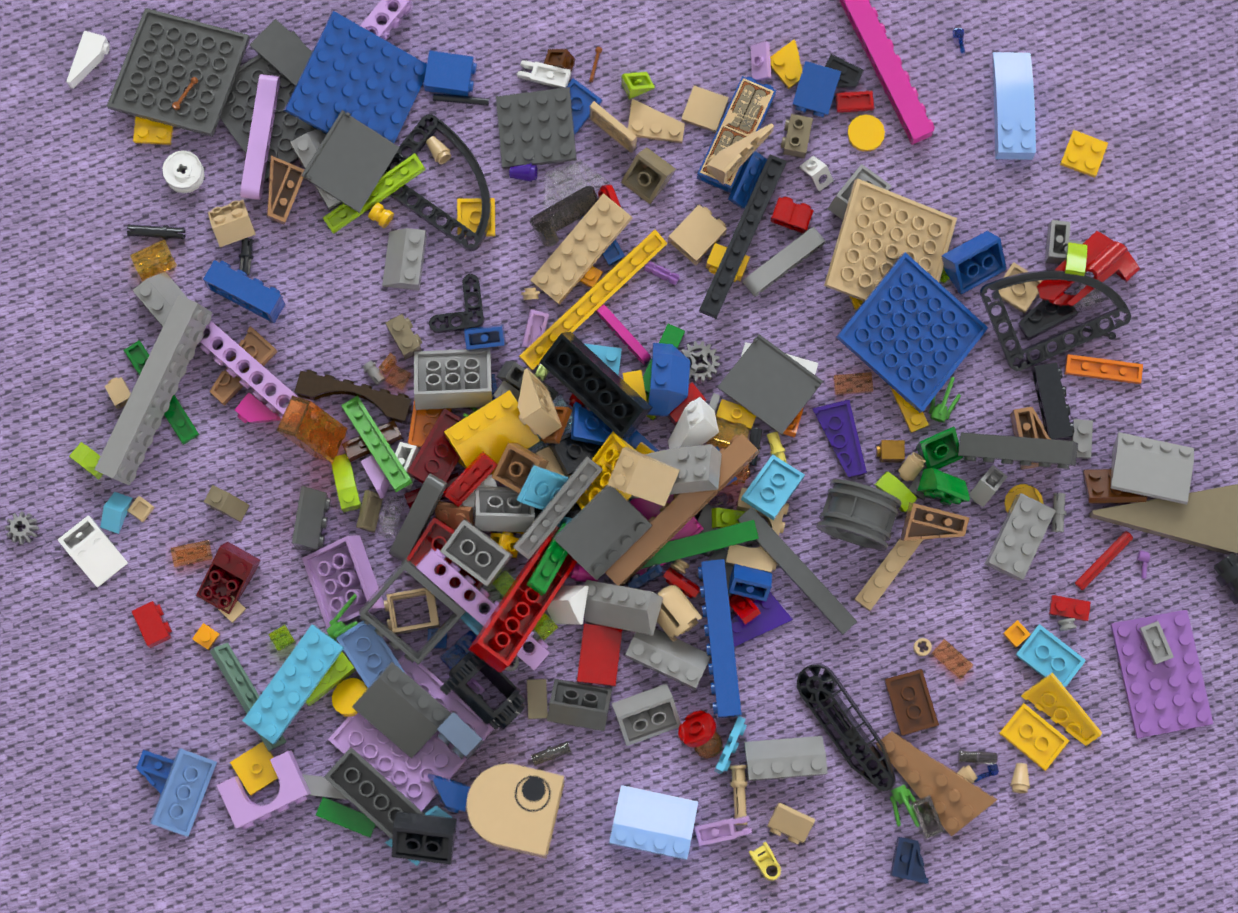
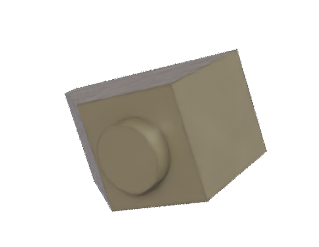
[204,485,250,522]

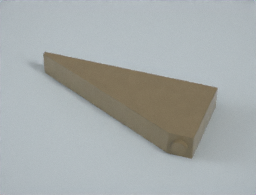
[1089,484,1238,556]

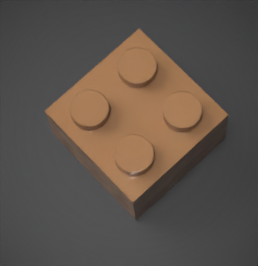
[492,443,549,494]

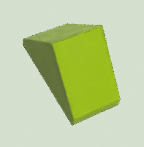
[621,72,655,100]

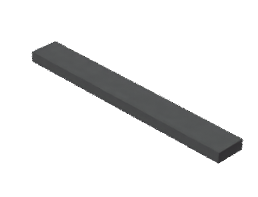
[737,507,857,635]

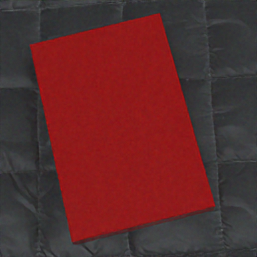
[577,624,622,687]

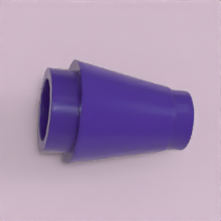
[509,163,538,182]

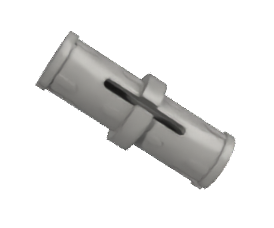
[1051,493,1067,533]

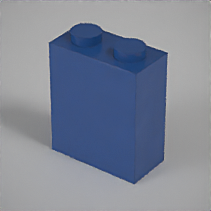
[423,50,477,97]
[792,61,841,118]

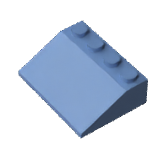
[609,785,698,860]

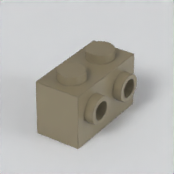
[780,114,813,159]
[385,314,422,360]

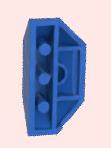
[648,343,690,416]

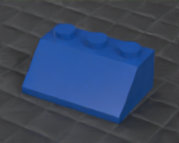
[941,231,1007,295]

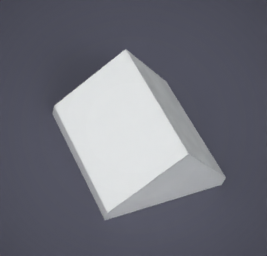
[547,586,589,625]

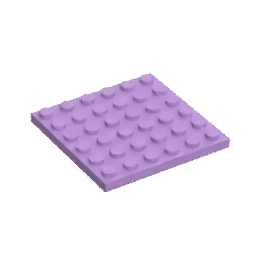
[328,653,494,811]

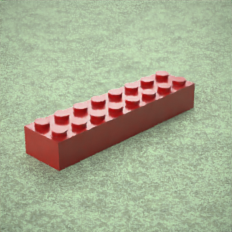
[469,526,577,673]

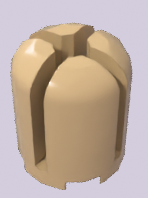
[657,585,703,642]

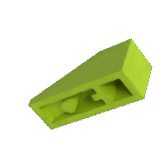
[330,454,361,513]

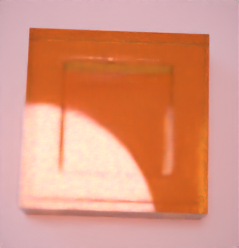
[378,353,397,375]
[386,365,412,391]

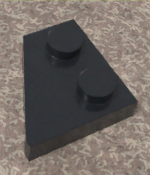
[825,54,864,88]

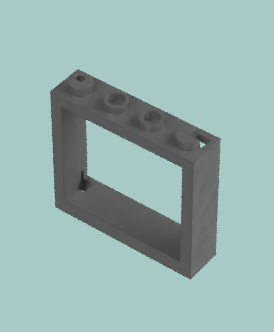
[359,558,465,665]

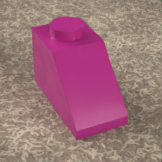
[235,392,281,423]

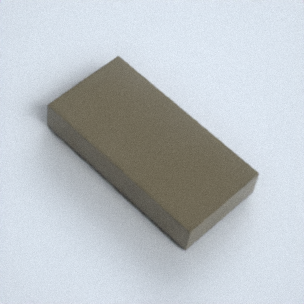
[356,490,383,533]
[527,679,548,720]

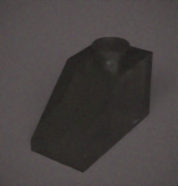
[911,795,944,839]

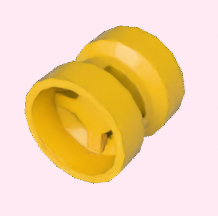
[368,202,394,228]

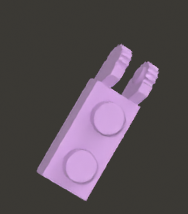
[694,816,752,846]

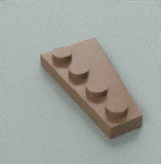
[209,326,278,406]

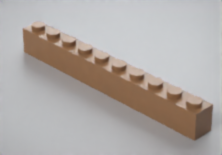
[605,434,760,586]

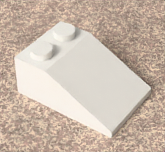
[668,397,719,449]

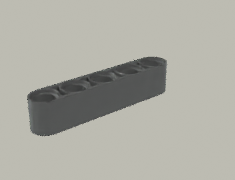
[389,473,448,562]

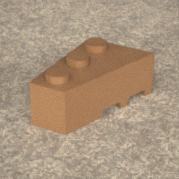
[267,156,304,225]
[1010,407,1053,470]
[900,503,969,541]

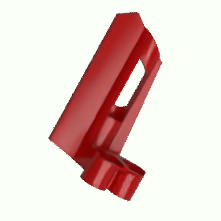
[1037,231,1140,306]

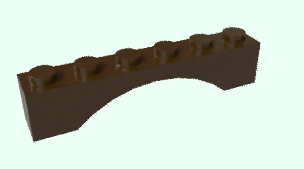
[294,370,413,425]

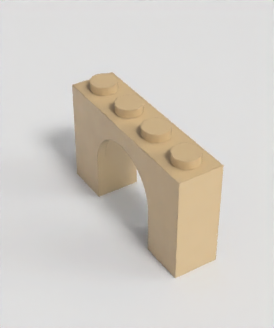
[725,488,789,572]

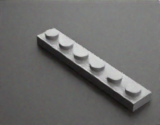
[513,457,603,560]

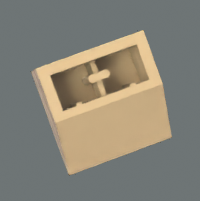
[208,200,256,247]

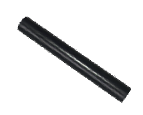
[433,93,489,106]

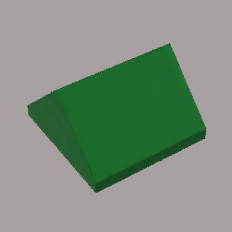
[916,426,963,470]

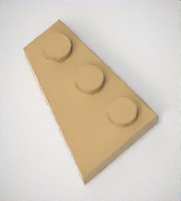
[628,99,685,143]

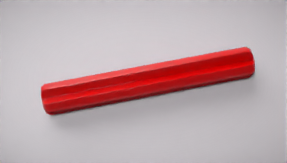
[1075,531,1133,590]

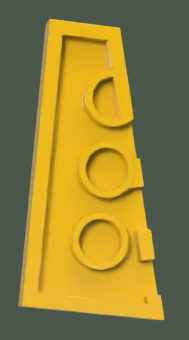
[1021,673,1102,746]

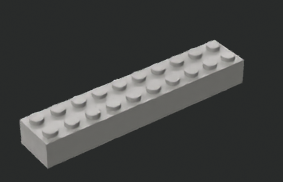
[94,295,213,486]

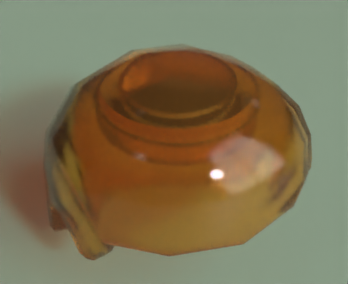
[694,731,723,759]

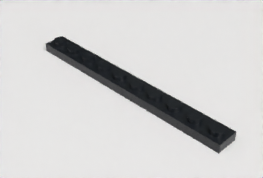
[699,154,787,319]

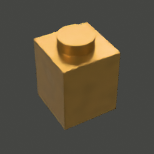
[876,440,905,463]

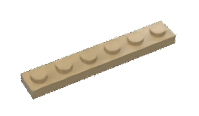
[854,539,924,611]

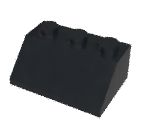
[392,811,457,865]

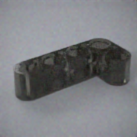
[529,186,598,247]

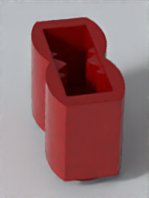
[770,196,814,234]

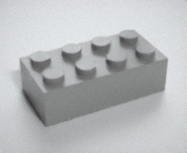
[984,493,1056,581]

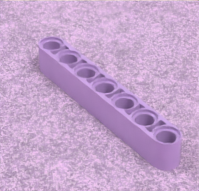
[240,74,280,200]

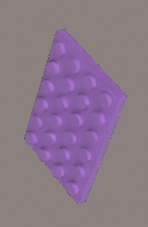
[1110,610,1214,739]

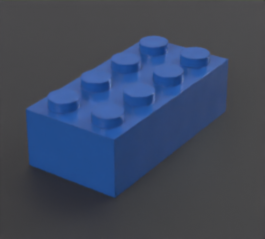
[203,260,285,323]

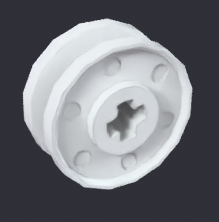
[162,151,205,194]

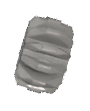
[5,511,39,545]

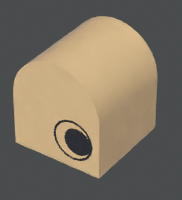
[467,764,565,859]

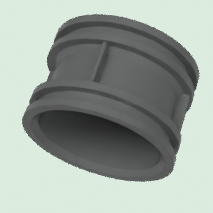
[816,479,902,550]

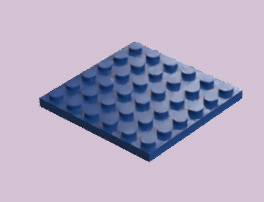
[284,11,427,143]
[836,252,988,413]

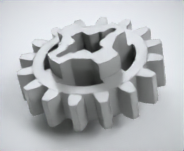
[681,341,720,383]

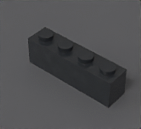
[1032,362,1074,440]

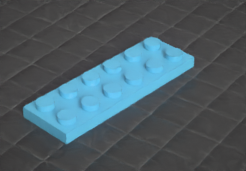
[242,624,344,744]

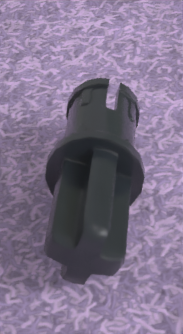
[238,238,254,276]
[748,427,762,466]

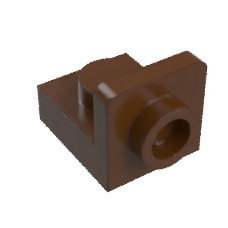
[543,49,575,71]

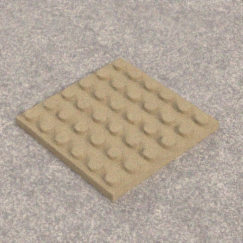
[824,179,957,301]

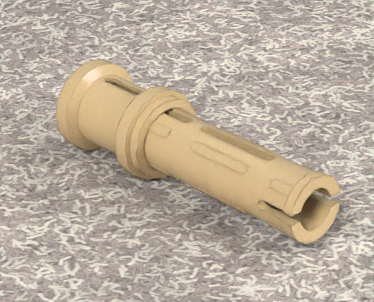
[729,765,748,825]

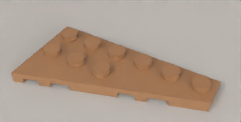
[876,731,998,837]

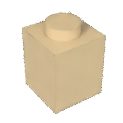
[105,377,131,409]

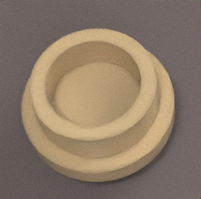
[521,288,540,300]

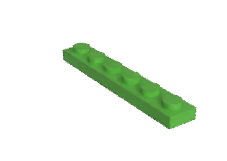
[341,396,413,492]

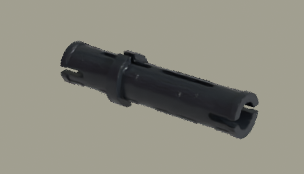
[127,224,186,240]

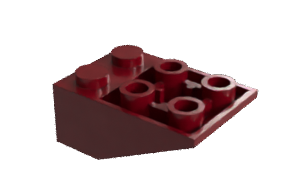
[196,542,261,614]

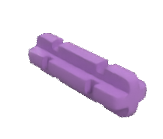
[644,261,680,285]

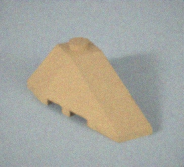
[706,123,774,185]

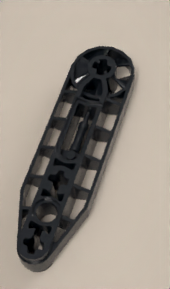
[797,664,896,791]

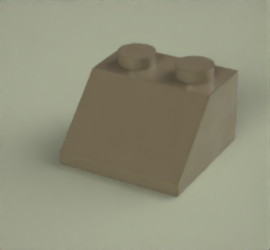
[621,147,676,204]

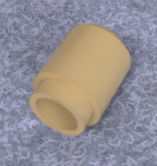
[898,452,926,482]

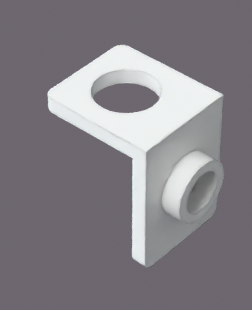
[800,156,833,191]

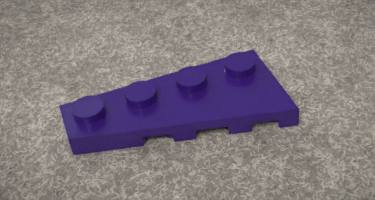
[812,400,867,478]
[708,592,793,647]

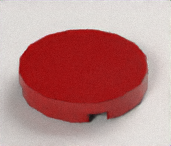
[678,710,716,748]

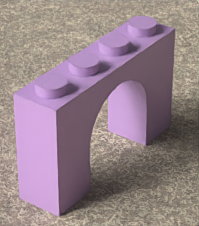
[217,751,311,830]

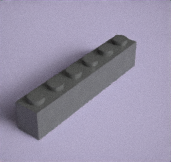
[958,432,1078,469]

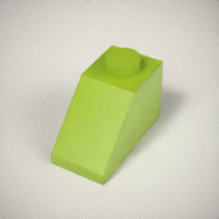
[69,442,103,480]

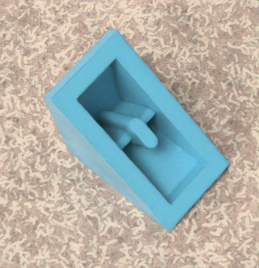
[100,492,133,534]

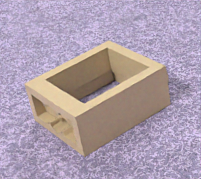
[384,588,440,635]

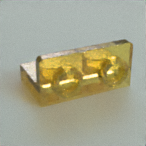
[130,239,177,281]

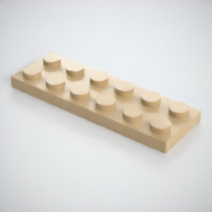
[531,193,633,305]

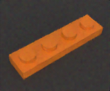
[1064,354,1143,384]

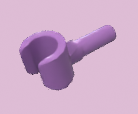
[1137,551,1150,578]

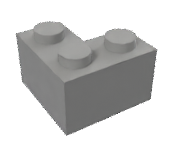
[1045,220,1084,264]

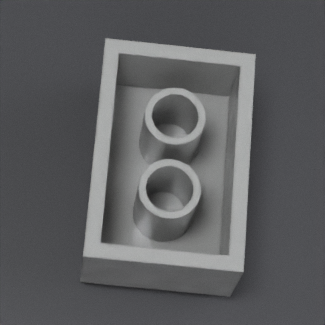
[440,520,513,587]

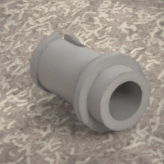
[363,360,386,386]

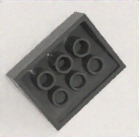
[554,485,653,580]
[352,662,452,758]

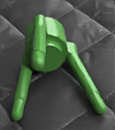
[928,377,961,423]
[327,594,358,641]
[890,785,928,827]

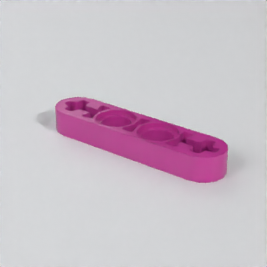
[596,305,651,365]

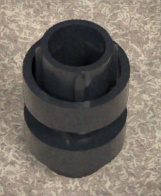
[1214,553,1238,605]

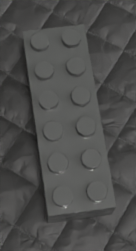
[324,747,426,839]

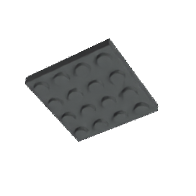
[496,87,577,169]

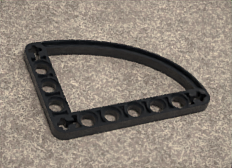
[382,114,492,251]
[980,270,1131,371]

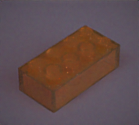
[276,395,348,463]

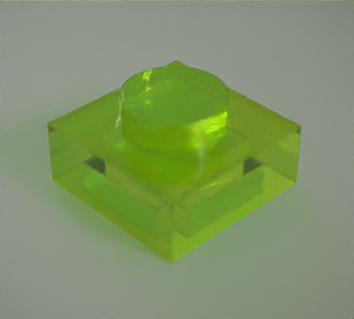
[268,625,296,652]

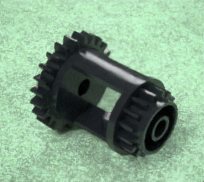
[440,651,526,730]

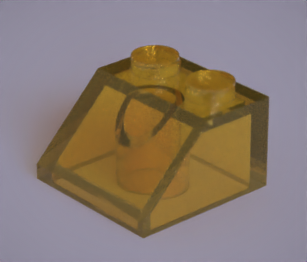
[706,418,750,449]

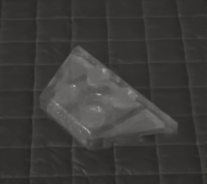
[543,158,610,214]

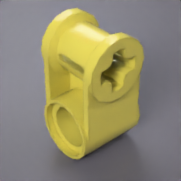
[748,842,781,881]

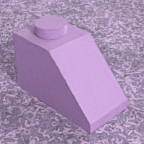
[361,455,390,499]

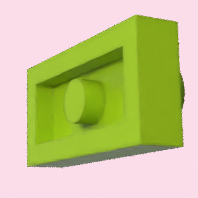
[712,508,746,529]

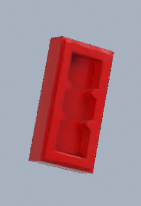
[835,91,874,113]

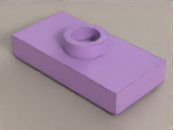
[751,41,771,82]
[521,310,549,348]

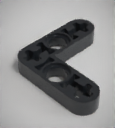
[429,274,484,333]

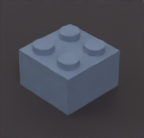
[437,712,484,759]

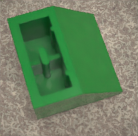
[917,468,970,506]

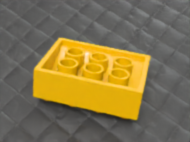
[444,390,540,472]
[576,431,636,509]

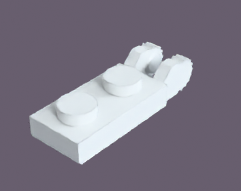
[517,60,571,88]

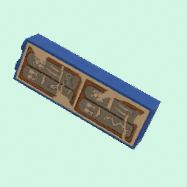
[697,76,777,193]

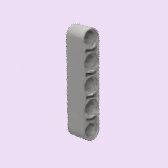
[743,227,826,297]

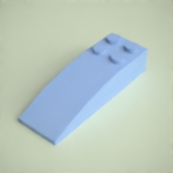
[993,52,1036,160]

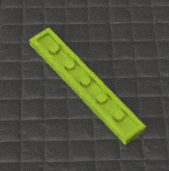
[322,153,426,234]

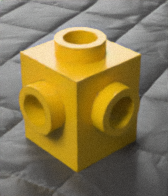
[490,532,519,558]

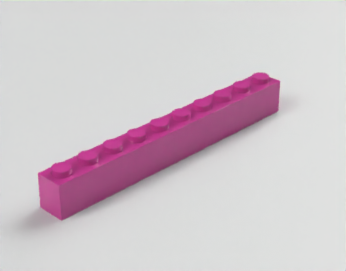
[839,0,935,145]

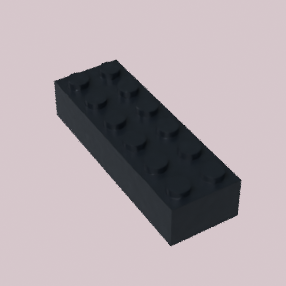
[540,332,653,438]

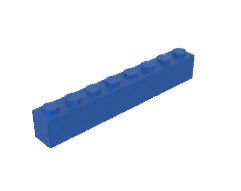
[698,559,742,719]

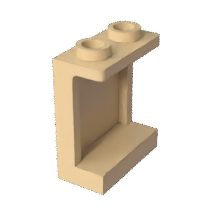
[668,205,727,266]

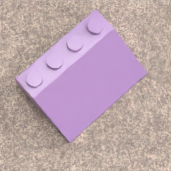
[302,535,385,628]

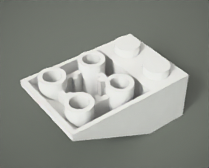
[58,515,128,588]

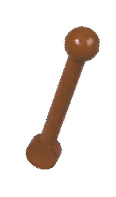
[589,46,602,83]
[172,77,198,110]

